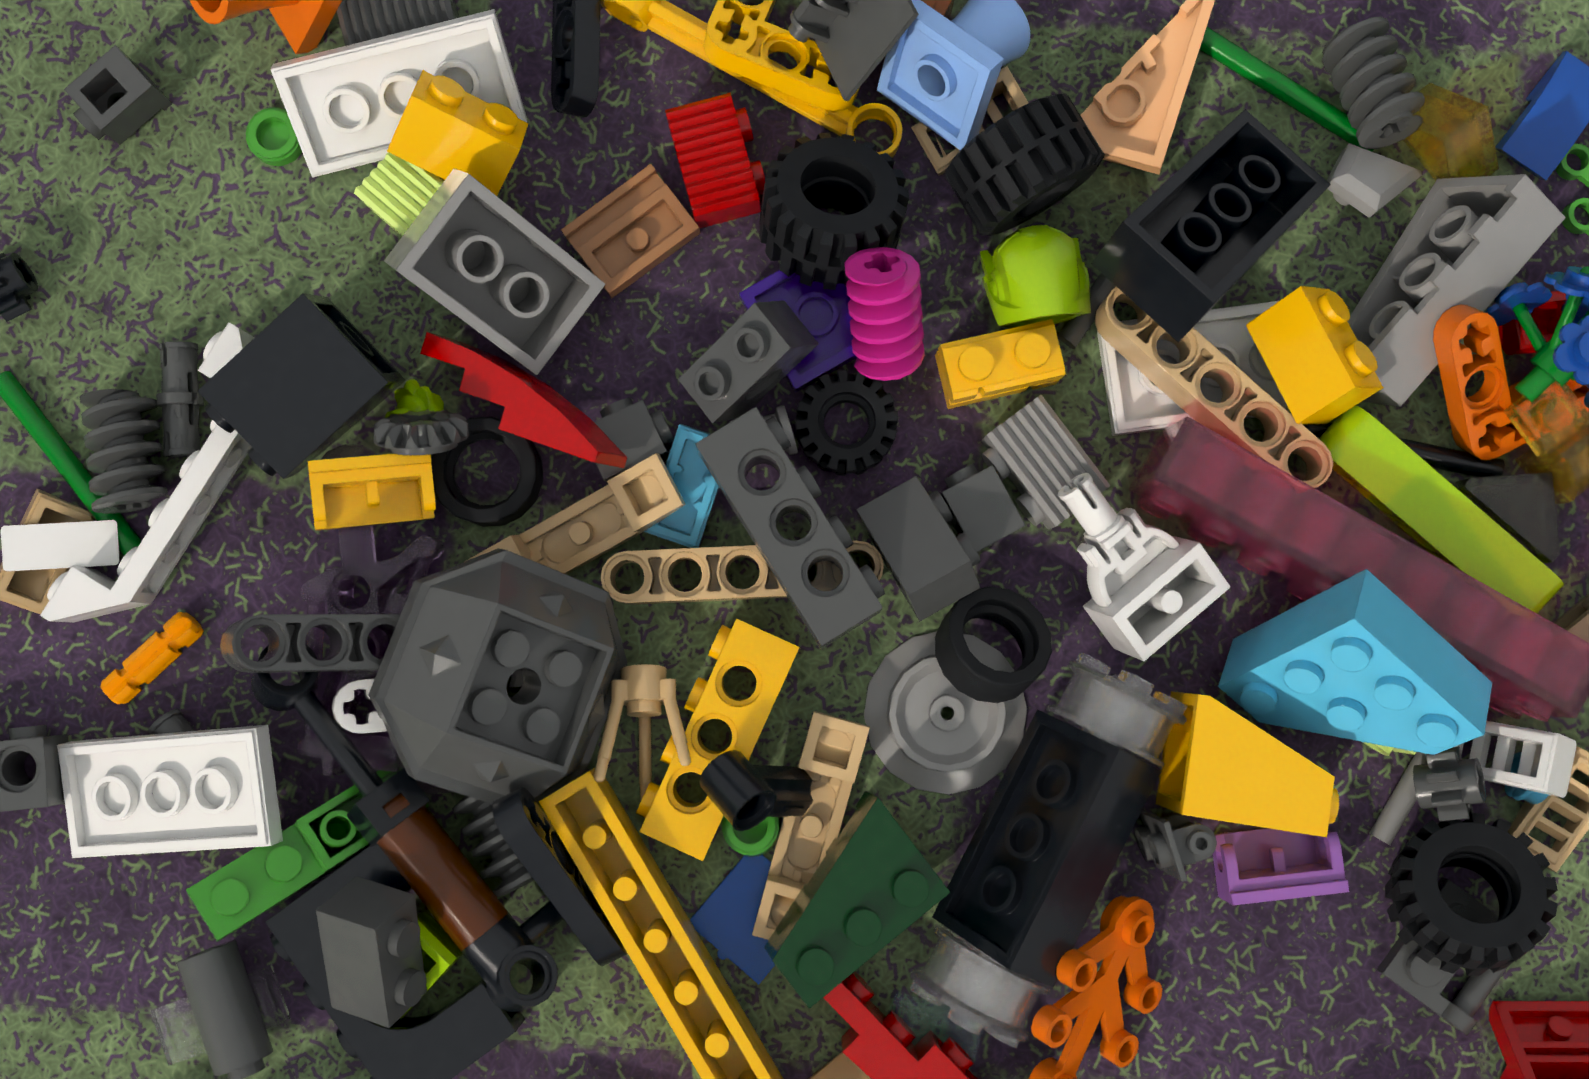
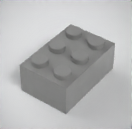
[384,168,606,375]

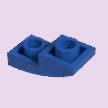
[1495,51,1589,180]

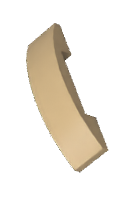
[464,453,686,574]
[752,711,870,940]

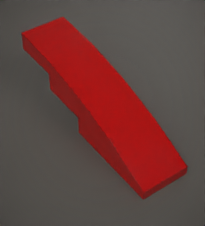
[420,332,627,468]

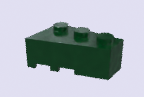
[764,791,950,1009]

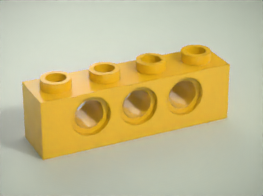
[636,618,800,861]

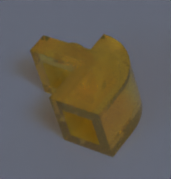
[1504,383,1589,504]

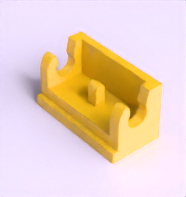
[307,454,436,531]

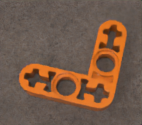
[1433,304,1589,460]

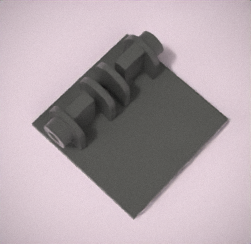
[788,0,919,101]

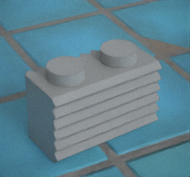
[981,395,1111,530]

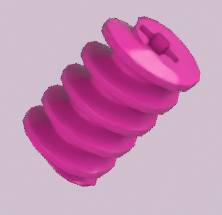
[844,247,925,381]

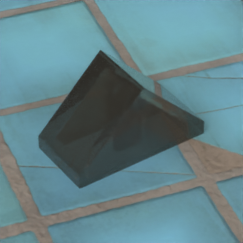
[1451,473,1560,563]

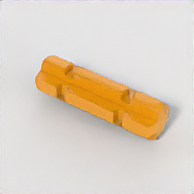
[100,612,203,704]

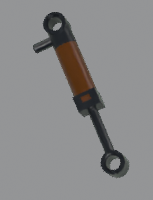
[251,644,563,1012]

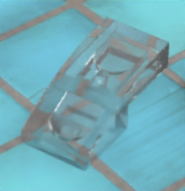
[150,964,291,1066]

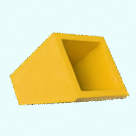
[1156,691,1339,837]

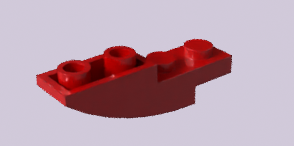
[823,972,978,1079]

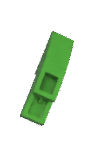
[186,758,429,942]

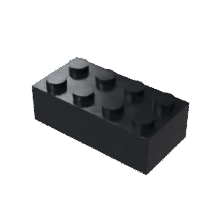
[1091,109,1331,343]

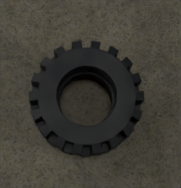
[944,94,1104,235]
[759,133,909,290]
[1385,812,1558,976]

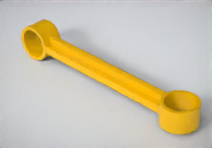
[601,0,902,158]

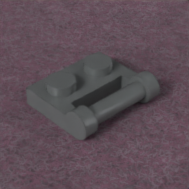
[1376,877,1508,1036]

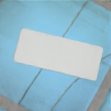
[1,520,120,571]

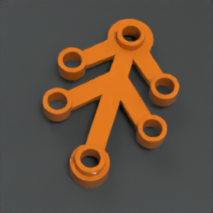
[1029,896,1162,1079]

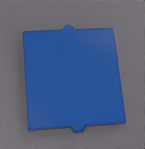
[690,855,775,985]

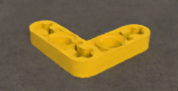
[703,0,860,112]

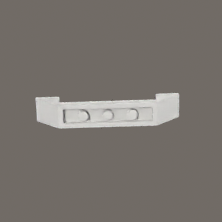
[40,322,255,623]

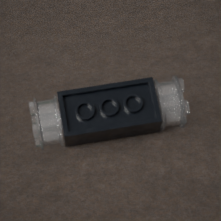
[910,652,1188,1048]

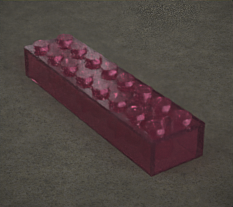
[1128,416,1589,722]

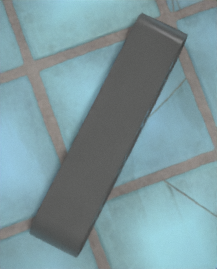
[220,614,401,673]

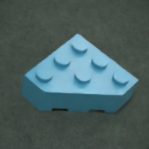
[1218,569,1493,755]

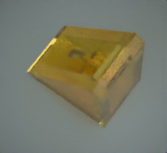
[1403,83,1499,181]

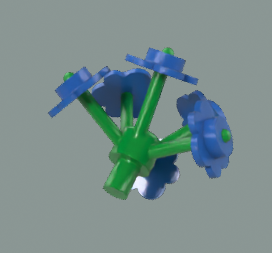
[1485,266,1589,408]

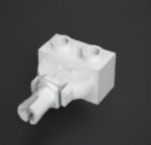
[1058,473,1230,661]

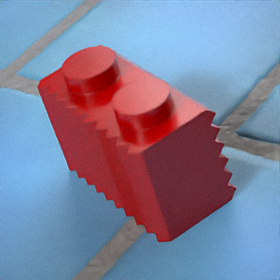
[665,93,765,228]

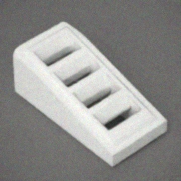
[1455,721,1576,798]

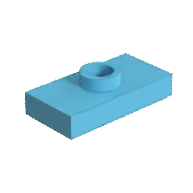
[644,424,719,548]

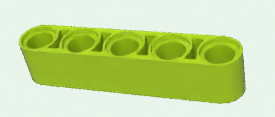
[1319,405,1564,628]

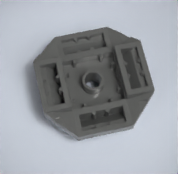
[368,548,627,804]

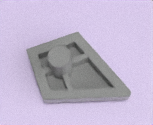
[1327,143,1422,218]

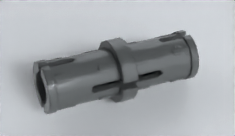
[156,341,204,458]

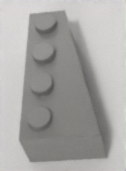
[1348,174,1566,407]

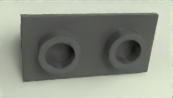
[1135,810,1217,882]

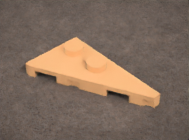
[1081,0,1216,175]

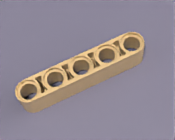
[1095,287,1333,496]
[601,540,884,605]

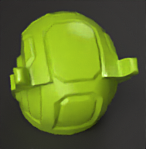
[980,225,1091,328]

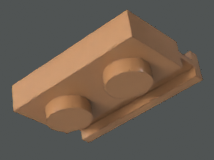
[561,164,700,299]

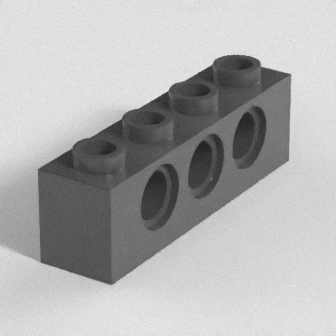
[695,407,885,649]

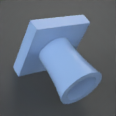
[877,0,1030,150]

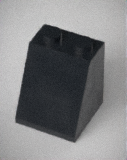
[198,293,406,479]

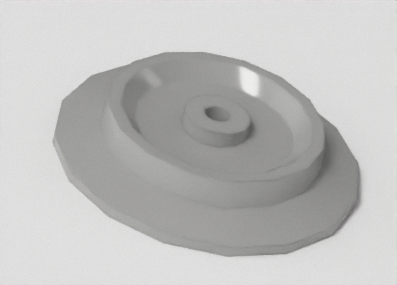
[864,631,1027,795]

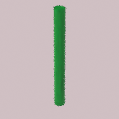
[1200,27,1374,152]
[0,371,142,556]

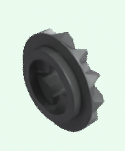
[373,409,470,455]

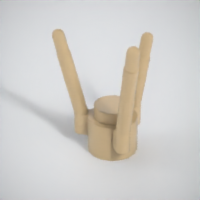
[594,664,691,802]

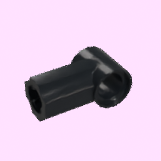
[699,750,813,831]

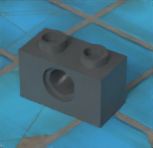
[678,300,819,424]

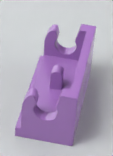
[1213,828,1349,905]

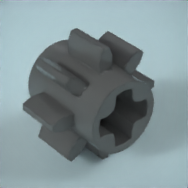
[1413,746,1486,822]

